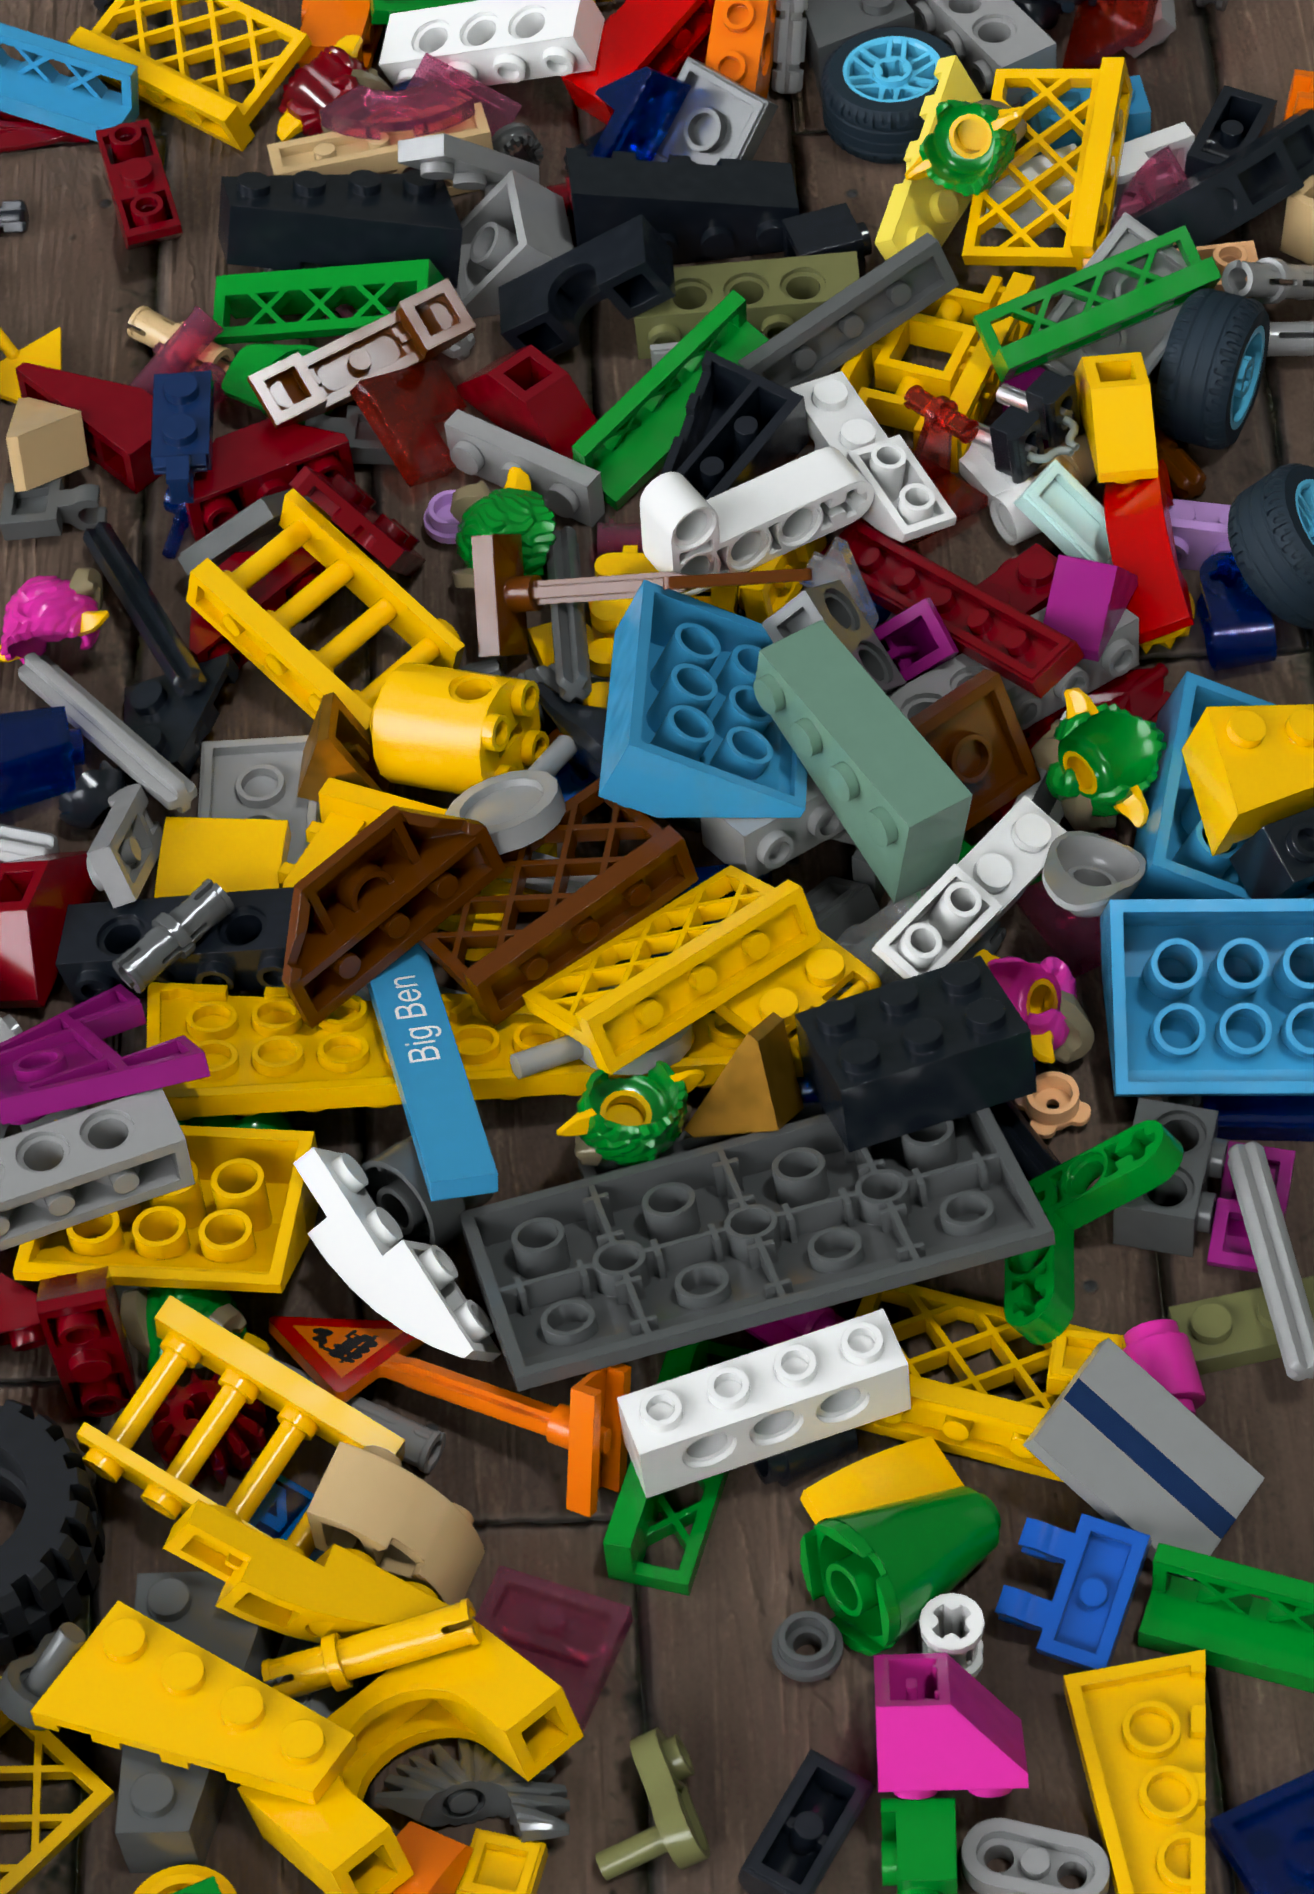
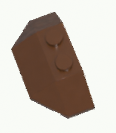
[282,806,506,1029]

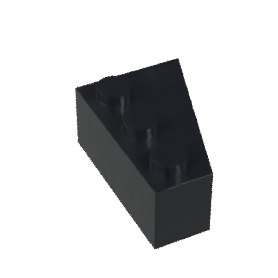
[661,350,809,500]

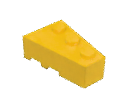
[1181,704,1314,857]

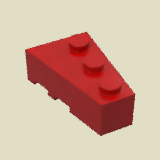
[560,0,715,125]

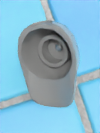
[1042,831,1147,918]

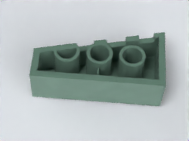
[753,620,973,904]

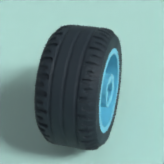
[821,27,962,164]
[1155,288,1270,450]
[1228,463,1314,629]

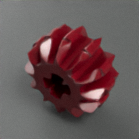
[150,1369,268,1488]

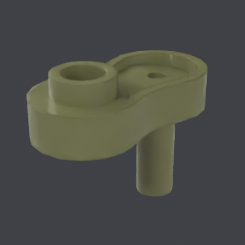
[595,1727,711,1881]

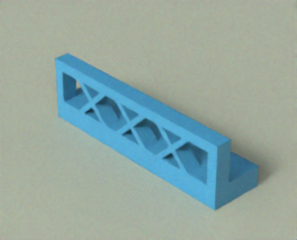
[0,23,139,142]

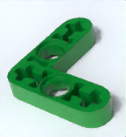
[1004,1120,1184,1345]

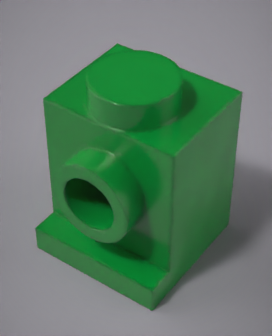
[881,1798,958,1894]

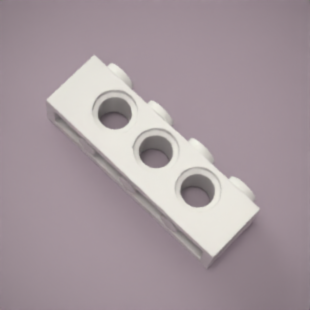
[379,0,605,98]
[617,1309,911,1498]

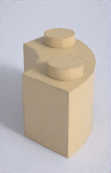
[306,1441,485,1605]

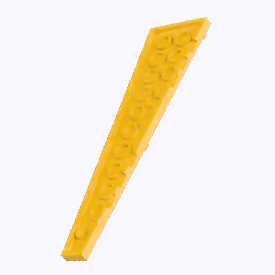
[146,982,805,1121]

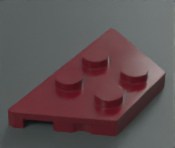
[289,466,426,578]

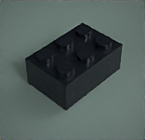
[795,956,1037,1153]

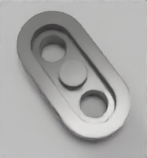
[962,1818,1110,1894]

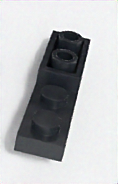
[1132,108,1314,249]

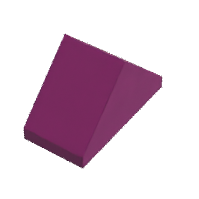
[1043,554,1138,662]
[873,597,959,684]

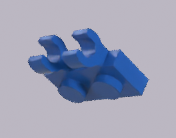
[995,1513,1152,1671]

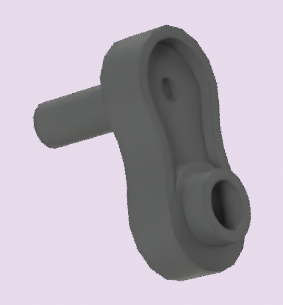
[0,1622,86,1731]

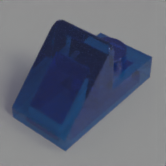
[590,66,692,161]

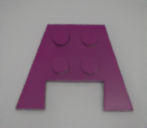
[0,984,211,1125]

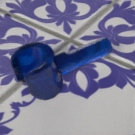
[162,487,189,559]

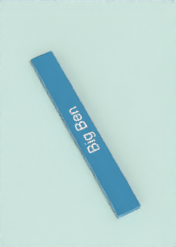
[367,943,498,1201]

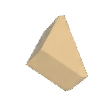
[6,397,89,492]

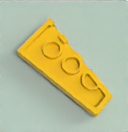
[30,1600,358,1806]
[1063,1649,1206,1894]

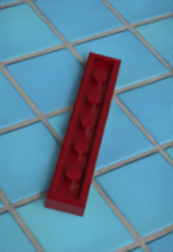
[815,520,1085,699]

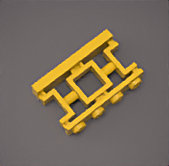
[840,272,1035,473]

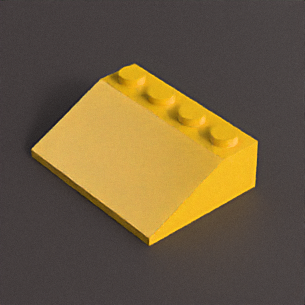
[12,1120,319,1293]

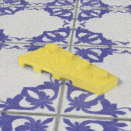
[874,55,983,261]

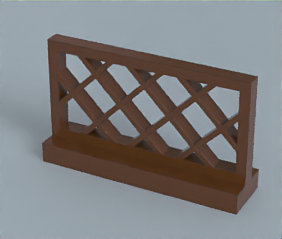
[418,778,699,1027]

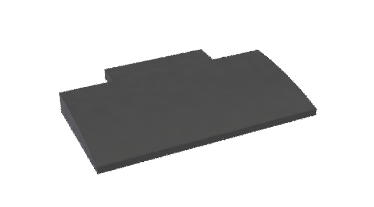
[459,1096,1055,1392]

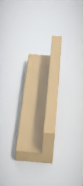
[267,102,493,196]

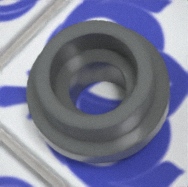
[772,1611,844,1682]

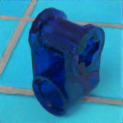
[1197,552,1277,672]

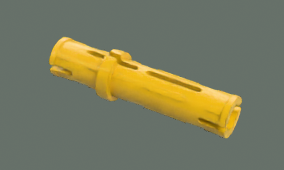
[261,1598,482,1699]

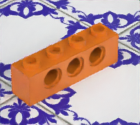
[705,0,780,99]

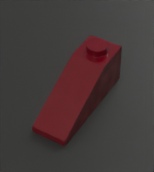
[15,362,161,494]

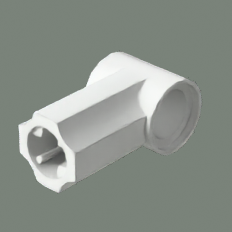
[959,442,1042,546]

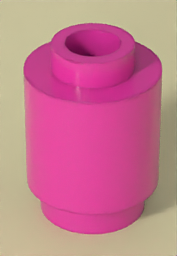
[1123,1319,1206,1416]

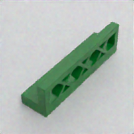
[972,225,1222,383]
[212,259,445,345]
[572,289,769,511]
[603,1339,754,1596]
[1138,1543,1314,1693]

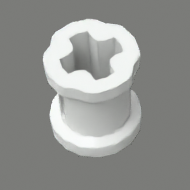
[919,1593,985,1678]

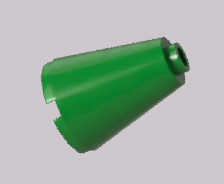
[800,1486,1001,1656]

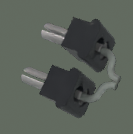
[960,369,1081,484]

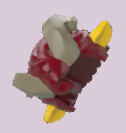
[276,35,392,141]

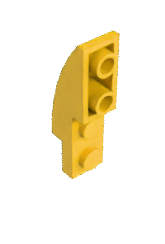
[163,1499,449,1644]

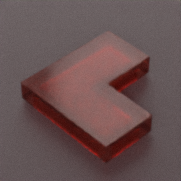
[350,360,467,487]

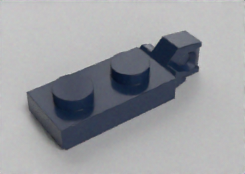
[151,370,214,504]

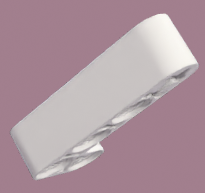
[640,447,875,596]

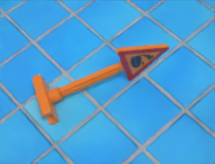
[269,1316,631,1518]

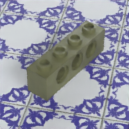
[634,251,860,360]

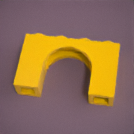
[237,1617,584,1894]

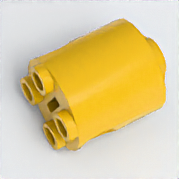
[369,663,549,794]

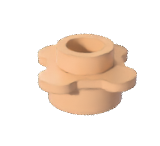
[1015,1071,1091,1139]

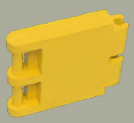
[713,930,882,1062]

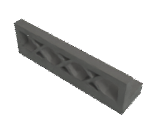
[738,232,959,390]

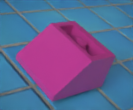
[874,1653,1029,1800]

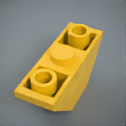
[1073,352,1158,484]

